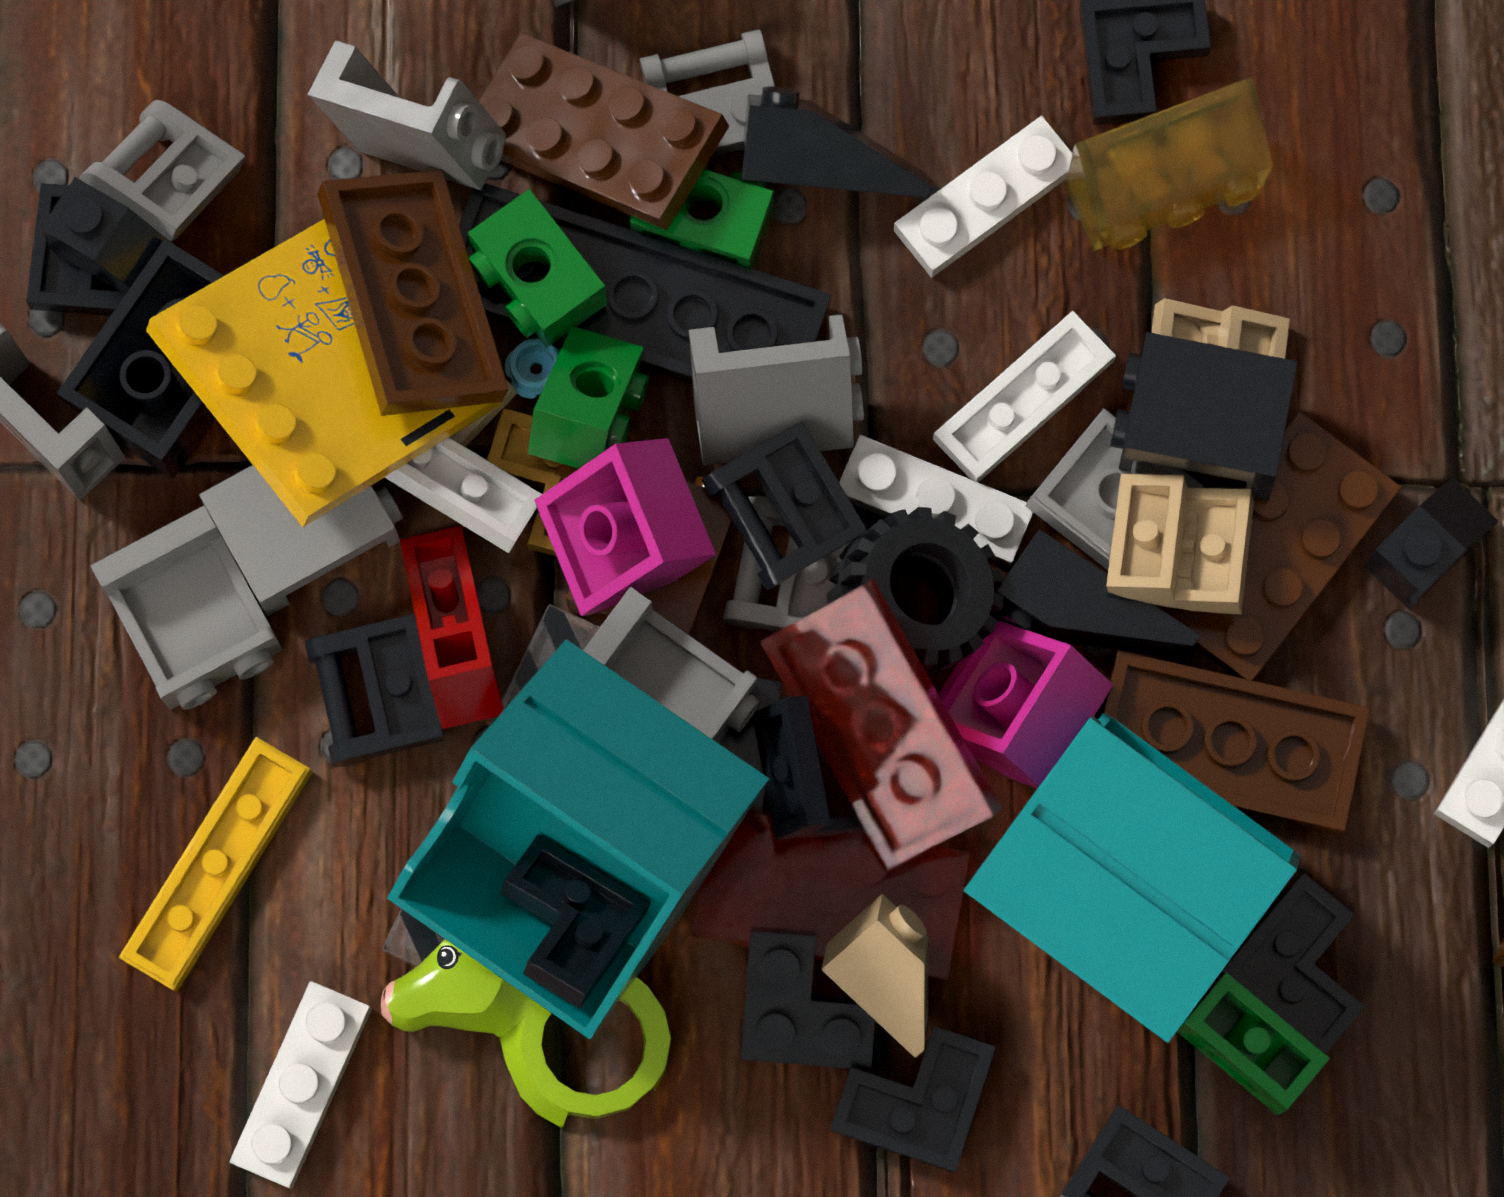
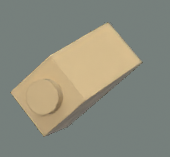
[821,894,929,1058]

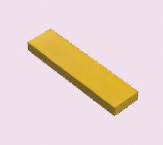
[118,737,313,993]

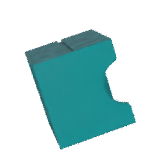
[387,639,769,1039]
[963,713,1301,1043]

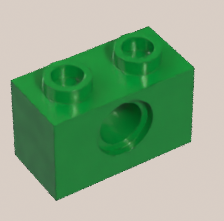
[630,166,773,269]
[468,189,607,348]
[528,326,649,469]
[1177,972,1330,1116]

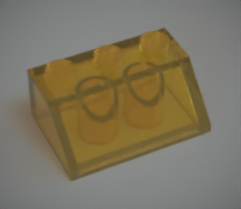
[1065,77,1273,251]

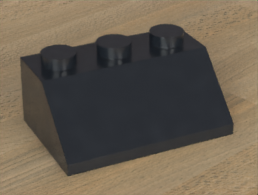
[56,239,224,479]

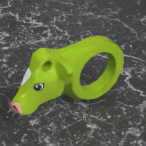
[381,939,671,1128]

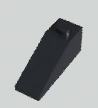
[740,86,931,198]
[996,529,1200,659]

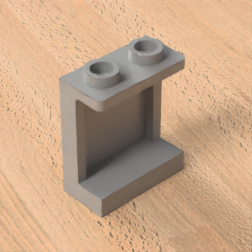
[307,40,506,190]
[689,315,864,465]
[0,323,125,501]
[199,465,403,616]
[90,505,283,710]
[583,587,761,743]

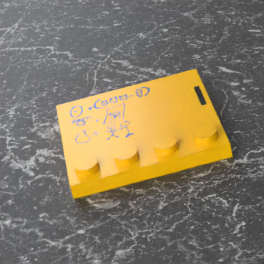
[146,219,502,528]

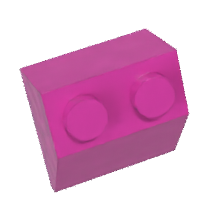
[534,438,716,616]
[925,620,1113,789]

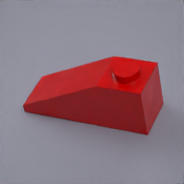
[400,526,504,729]

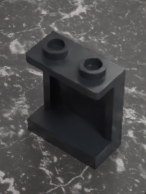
[1110,332,1298,501]
[753,690,939,840]

